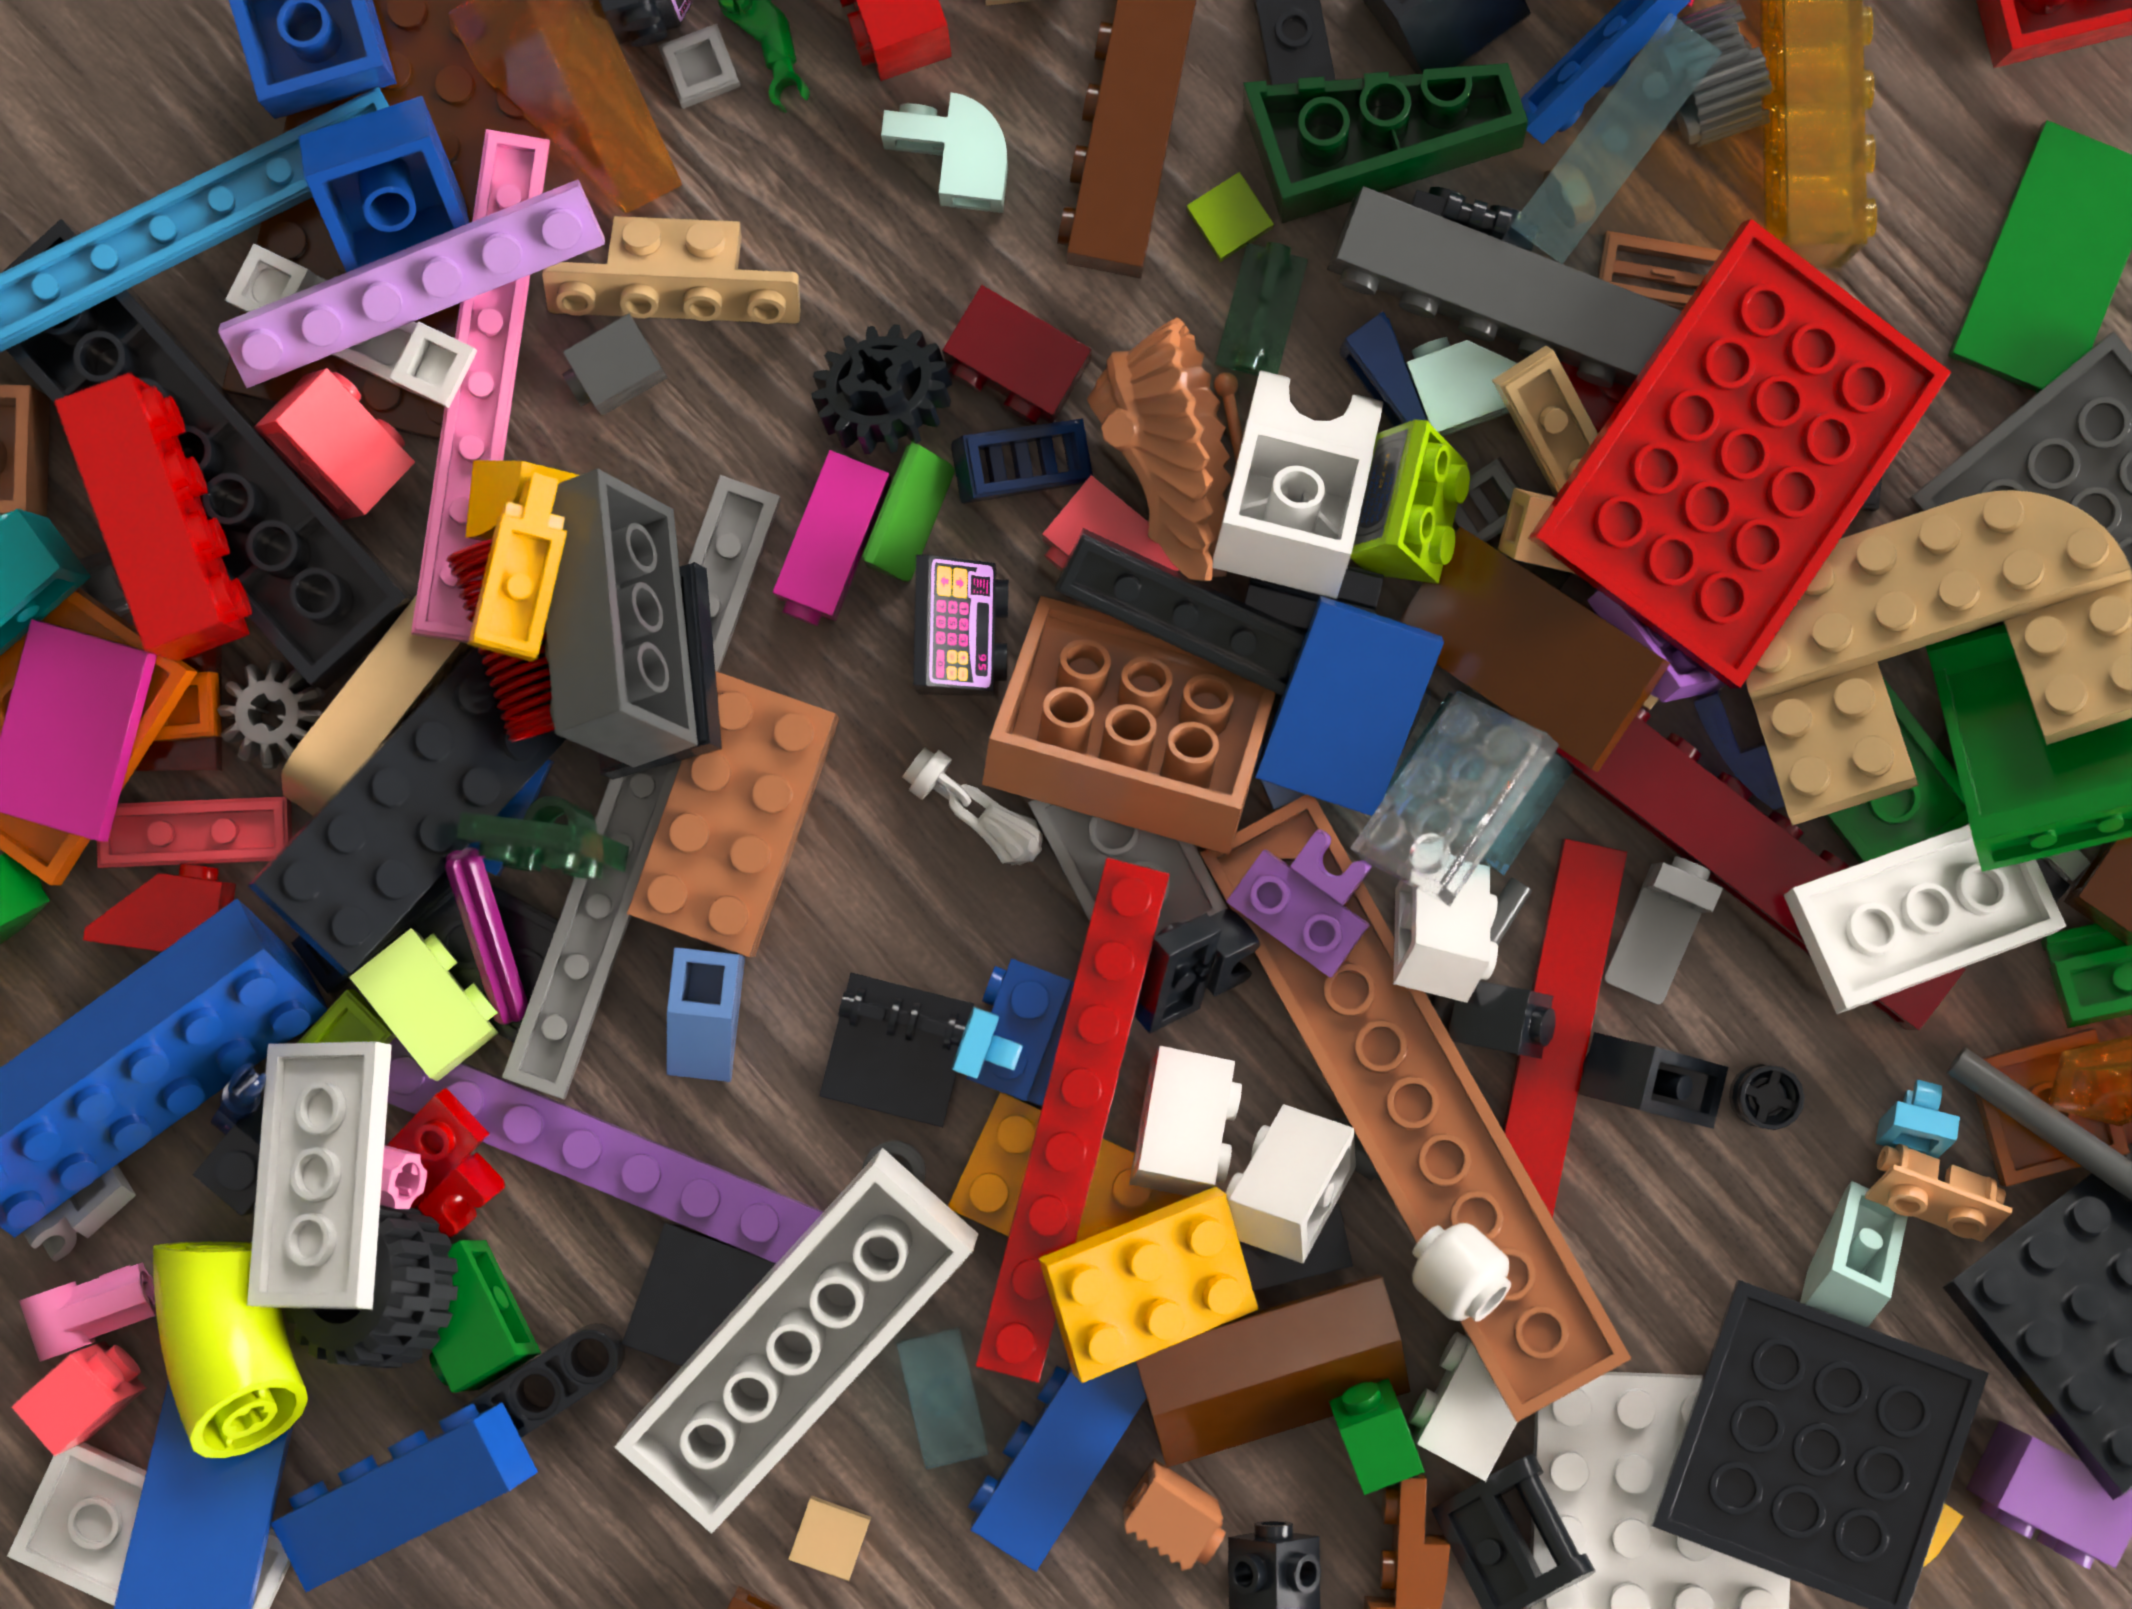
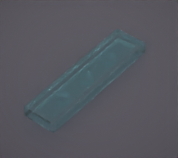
[1511,13,1722,264]

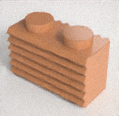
[1123,1458,1226,1570]

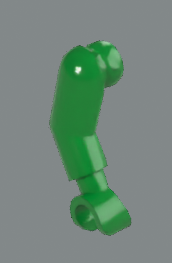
[718,0,810,113]

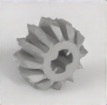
[217,660,325,769]

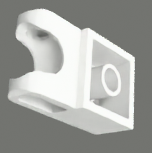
[1213,371,1383,599]

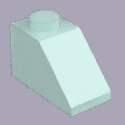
[1406,337,1517,437]
[1800,1181,1908,1328]

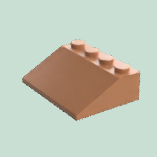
[982,596,1277,855]

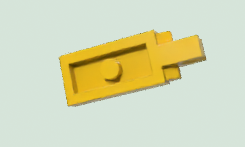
[468,472,567,662]

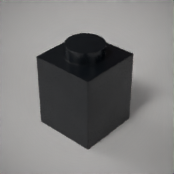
[1448,981,1556,1059]

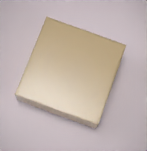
[788,1496,871,1581]

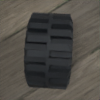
[284,1205,458,1369]

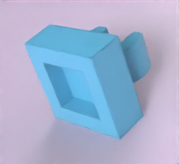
[951,1006,1023,1079]
[1875,1079,1960,1159]

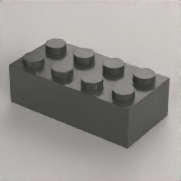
[545,468,698,767]

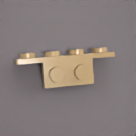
[542,216,801,324]

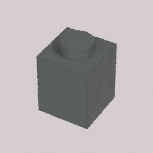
[562,313,668,416]

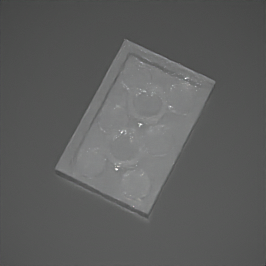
[1350,691,1559,907]

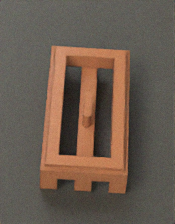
[1598,231,1723,311]

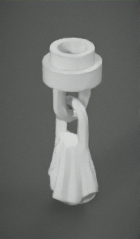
[902,747,1043,865]

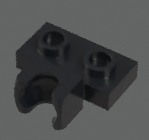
[1135,908,1260,1034]

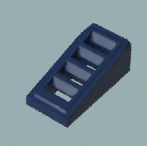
[1340,311,1427,427]
[951,418,1093,504]

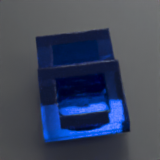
[1694,691,1785,810]

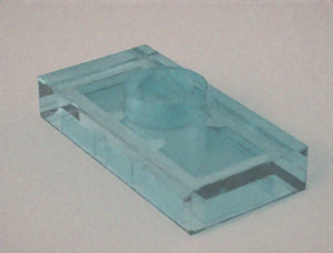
[897,1327,989,1470]

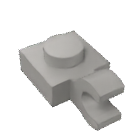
[23,1164,136,1262]

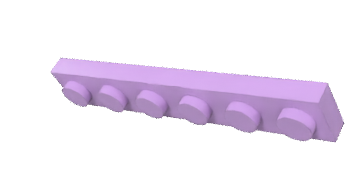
[218,179,605,388]

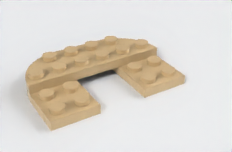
[1746,490,2132,826]

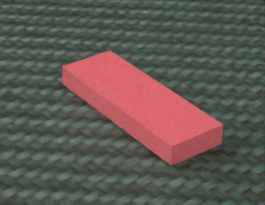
[97,797,292,869]

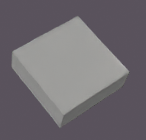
[658,23,741,109]

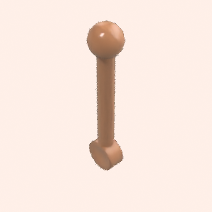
[1214,372,1243,462]

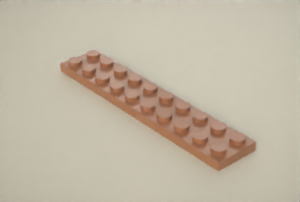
[1200,795,1632,1422]

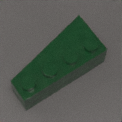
[1243,63,1528,224]

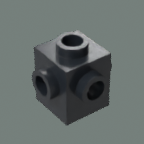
[1228,1521,1321,1609]

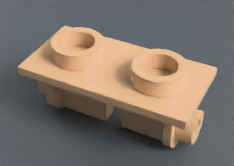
[1865,1144,2012,1242]

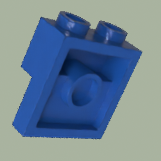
[966,958,1074,1106]

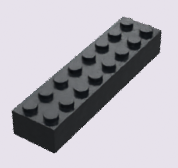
[1,219,413,690]

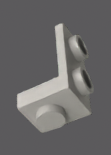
[1603,856,1723,1004]

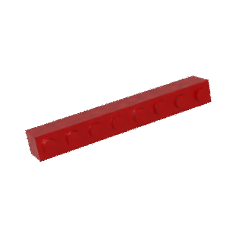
[976,858,1170,1383]

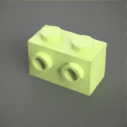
[349,928,498,1081]

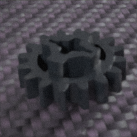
[811,324,953,454]

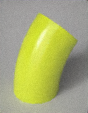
[153,1241,308,1458]

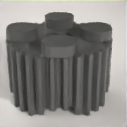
[1644,0,1772,148]

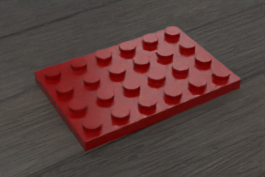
[1528,219,1951,689]

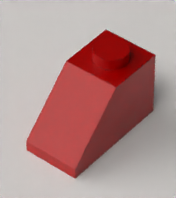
[83,863,236,952]

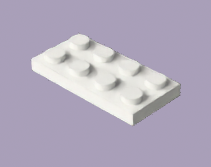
[1784,825,2066,1014]
[247,1042,391,1309]
[7,1442,290,1609]

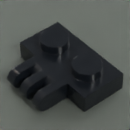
[1410,187,1539,252]

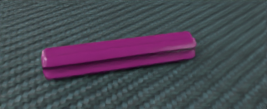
[445,847,528,1025]

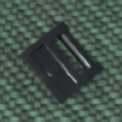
[1431,1454,1596,1609]

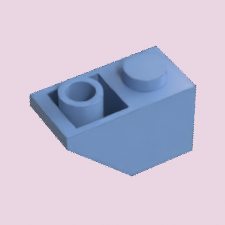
[667,947,745,1082]

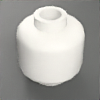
[1412,1223,1511,1321]

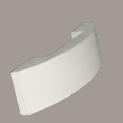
[225,243,478,408]

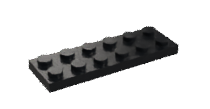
[247,640,567,976]

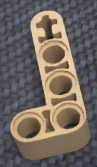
[281,595,471,816]

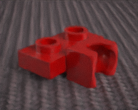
[386,1088,505,1237]

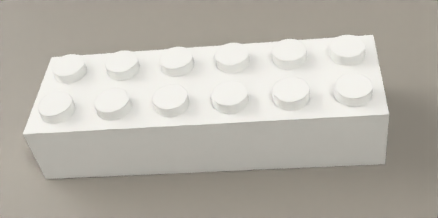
[615,1148,979,1534]

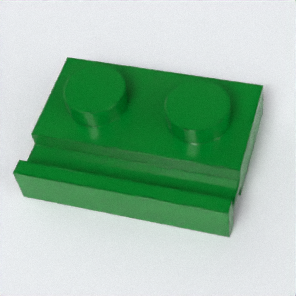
[2041,924,2132,1028]

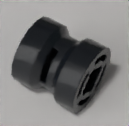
[1729,1064,1805,1130]

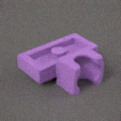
[1226,829,1372,978]

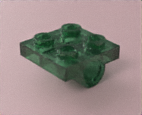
[457,796,629,880]

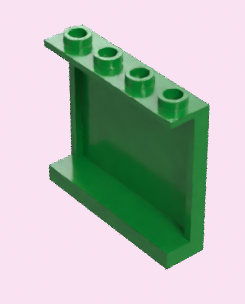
[1926,624,2132,872]

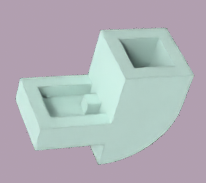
[881,92,1008,213]

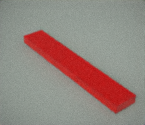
[1503,839,1628,1218]

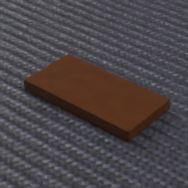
[1398,526,1671,772]

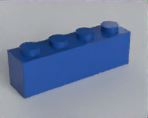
[967,1361,1146,1572]
[270,1402,538,1592]

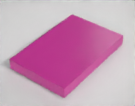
[0,619,157,841]

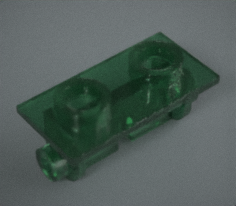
[1215,242,1308,377]

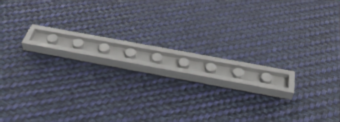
[502,475,781,1099]

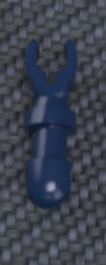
[211,1063,266,1135]

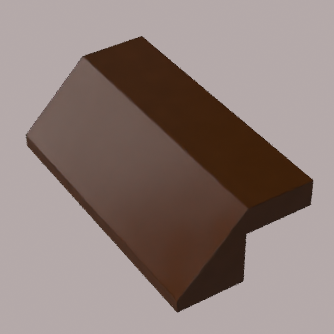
[1135,1274,1411,1468]

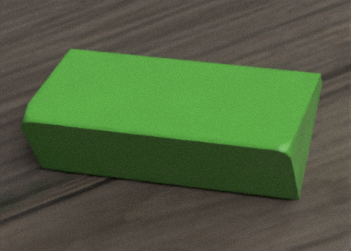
[862,442,954,582]

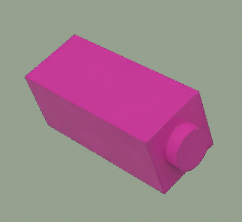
[772,450,892,626]

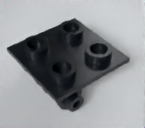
[819,972,974,1128]

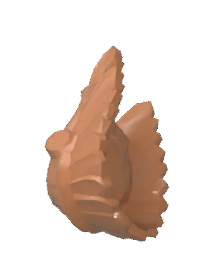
[1087,317,1232,581]

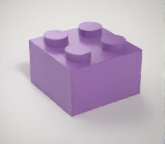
[1966,1421,2132,1569]

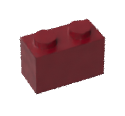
[942,285,1092,425]

